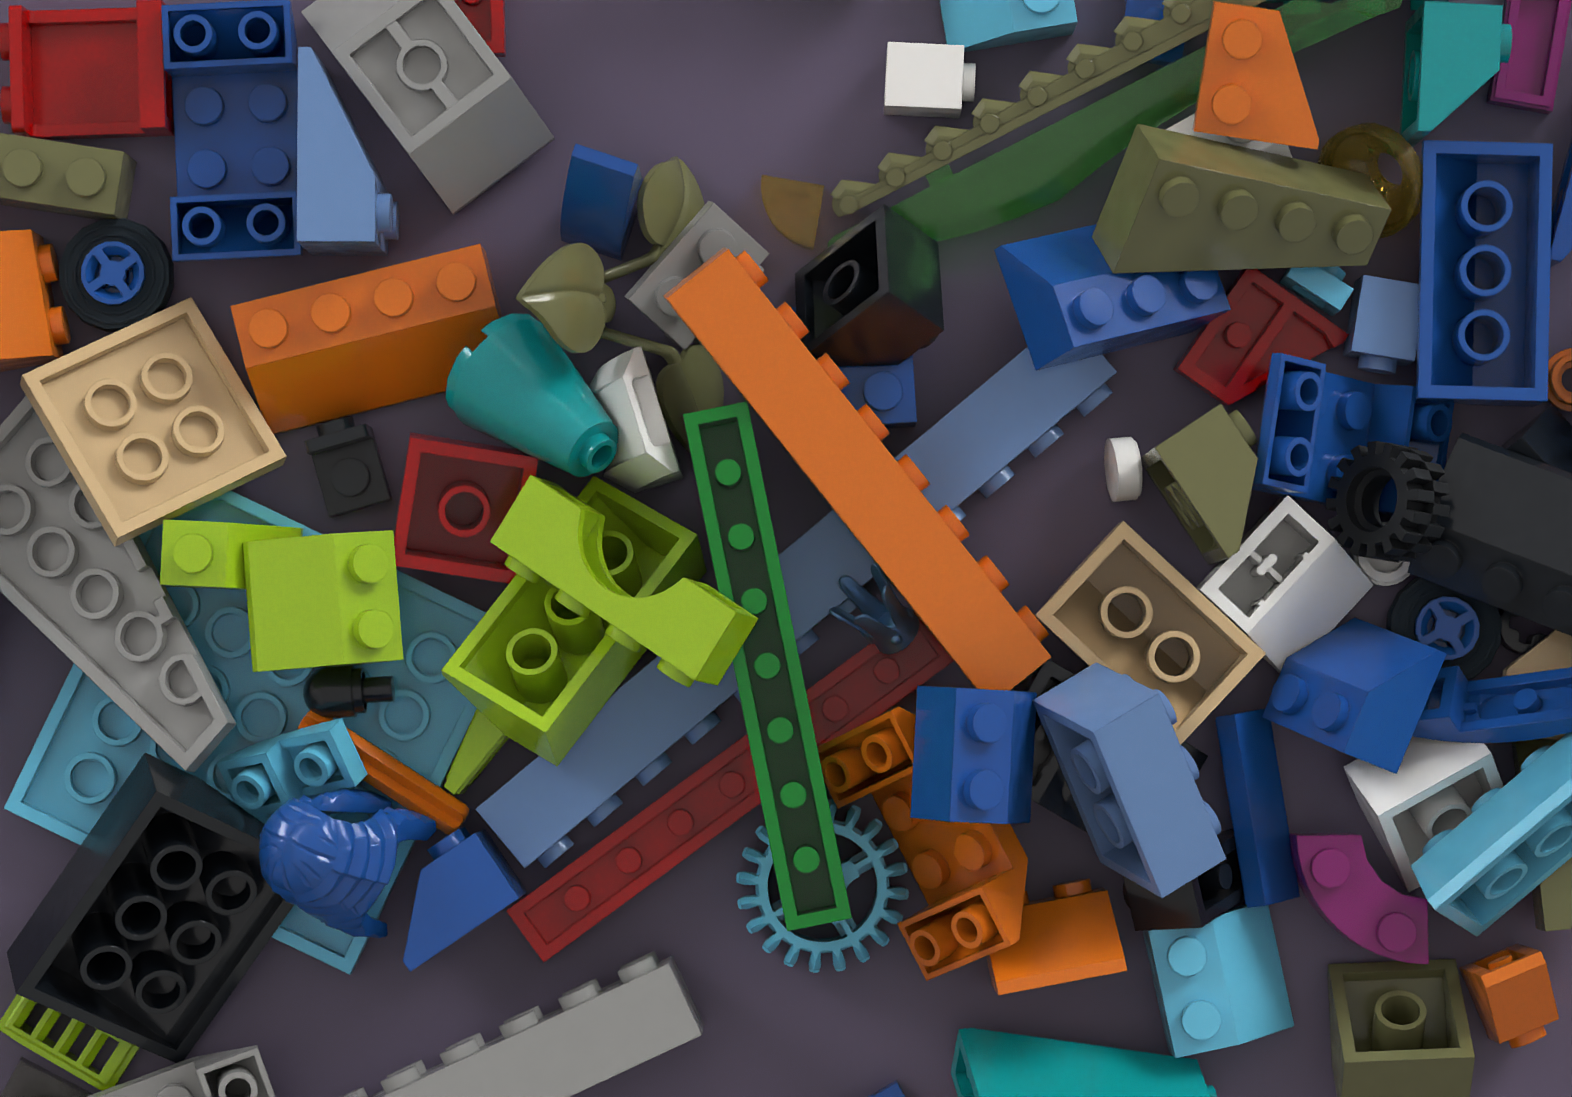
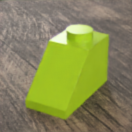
[160,520,303,590]

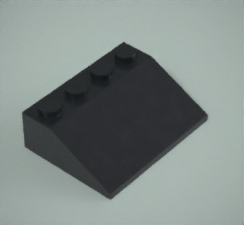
[7,753,294,1063]

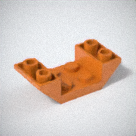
[817,706,1028,981]

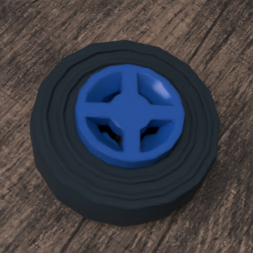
[59,218,174,332]
[1386,577,1502,680]

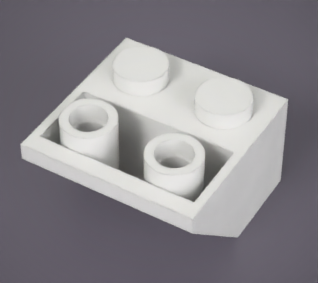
[1196,495,1373,673]

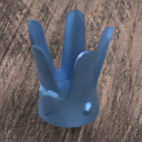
[829,563,919,654]

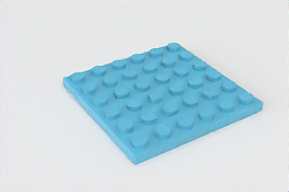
[4,490,486,975]

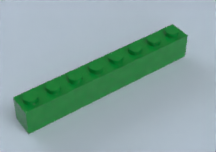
[683,401,852,931]

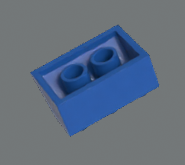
[994,224,1231,371]

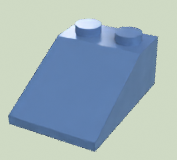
[297,47,400,256]

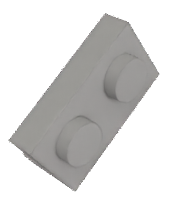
[624,201,770,350]

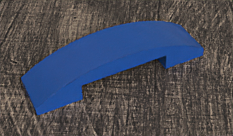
[1413,666,1572,743]

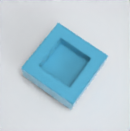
[1279,266,1354,316]

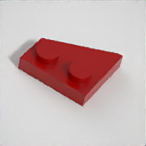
[1173,269,1349,406]

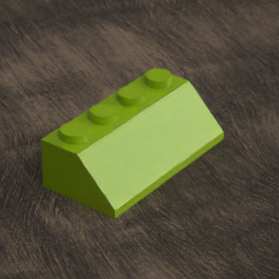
[441,476,707,766]

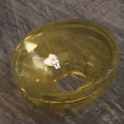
[1318,123,1423,238]

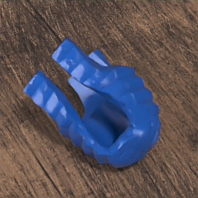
[259,788,436,938]

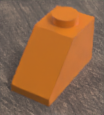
[1459,943,1559,1048]

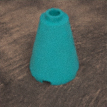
[445,313,619,477]

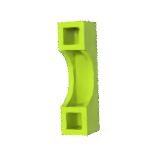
[490,475,759,687]

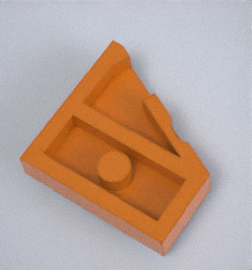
[1192,1,1319,150]

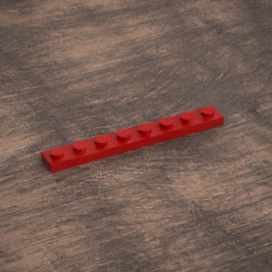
[506,611,953,962]

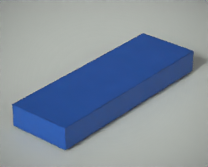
[1215,708,1300,908]

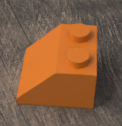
[0,229,70,372]
[986,878,1127,995]

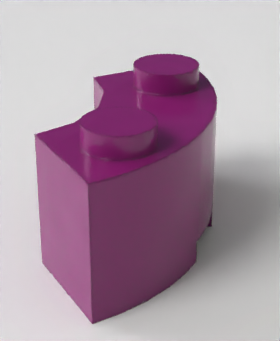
[1289,833,1429,964]

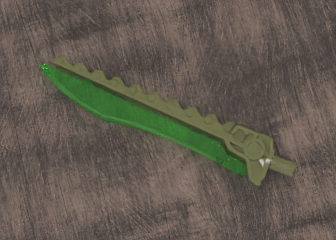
[827,0,1402,247]

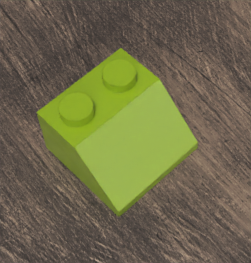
[242,530,404,672]

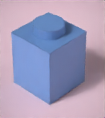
[1343,275,1419,375]

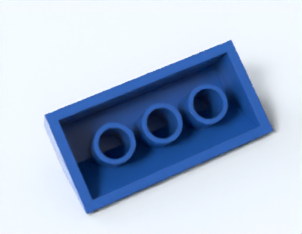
[1416,140,1553,407]

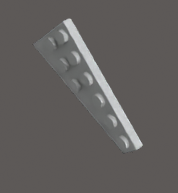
[0,396,236,772]

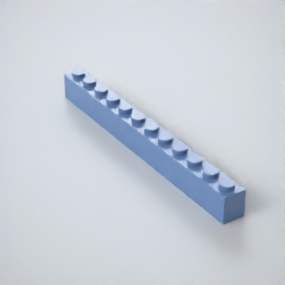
[476,347,1117,868]

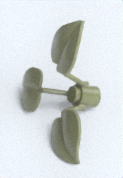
[516,156,724,454]

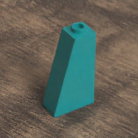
[951,1028,1217,1097]

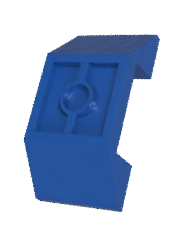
[161,0,303,262]
[1252,353,1454,516]

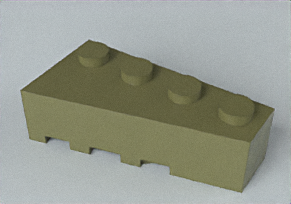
[1092,124,1392,274]

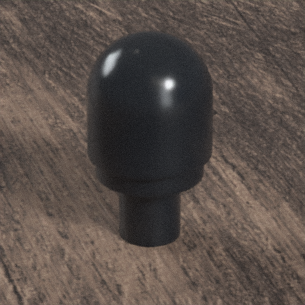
[303,665,395,718]

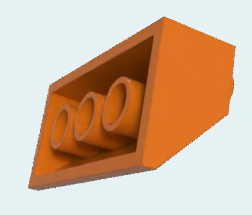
[230,244,502,435]

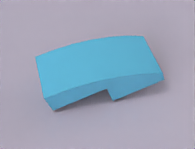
[216,718,368,817]

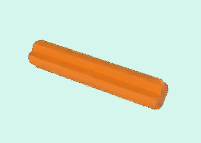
[297,710,469,835]

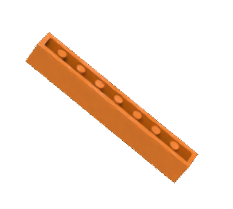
[663,247,1051,691]

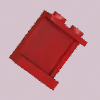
[0,0,175,140]

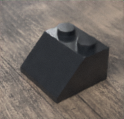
[795,204,944,367]

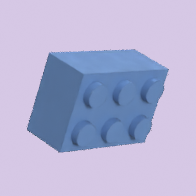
[1032,662,1226,898]

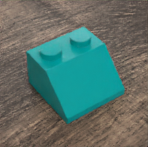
[1399,1,1512,149]

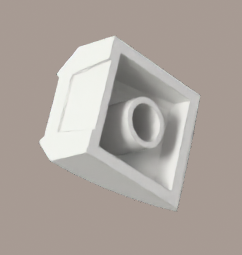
[589,347,683,493]

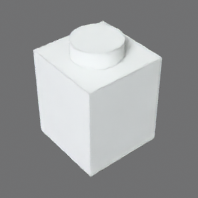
[883,42,976,118]

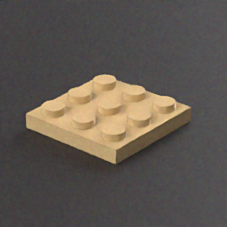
[20,297,287,547]

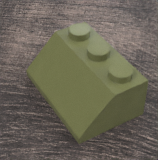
[1141,404,1258,565]

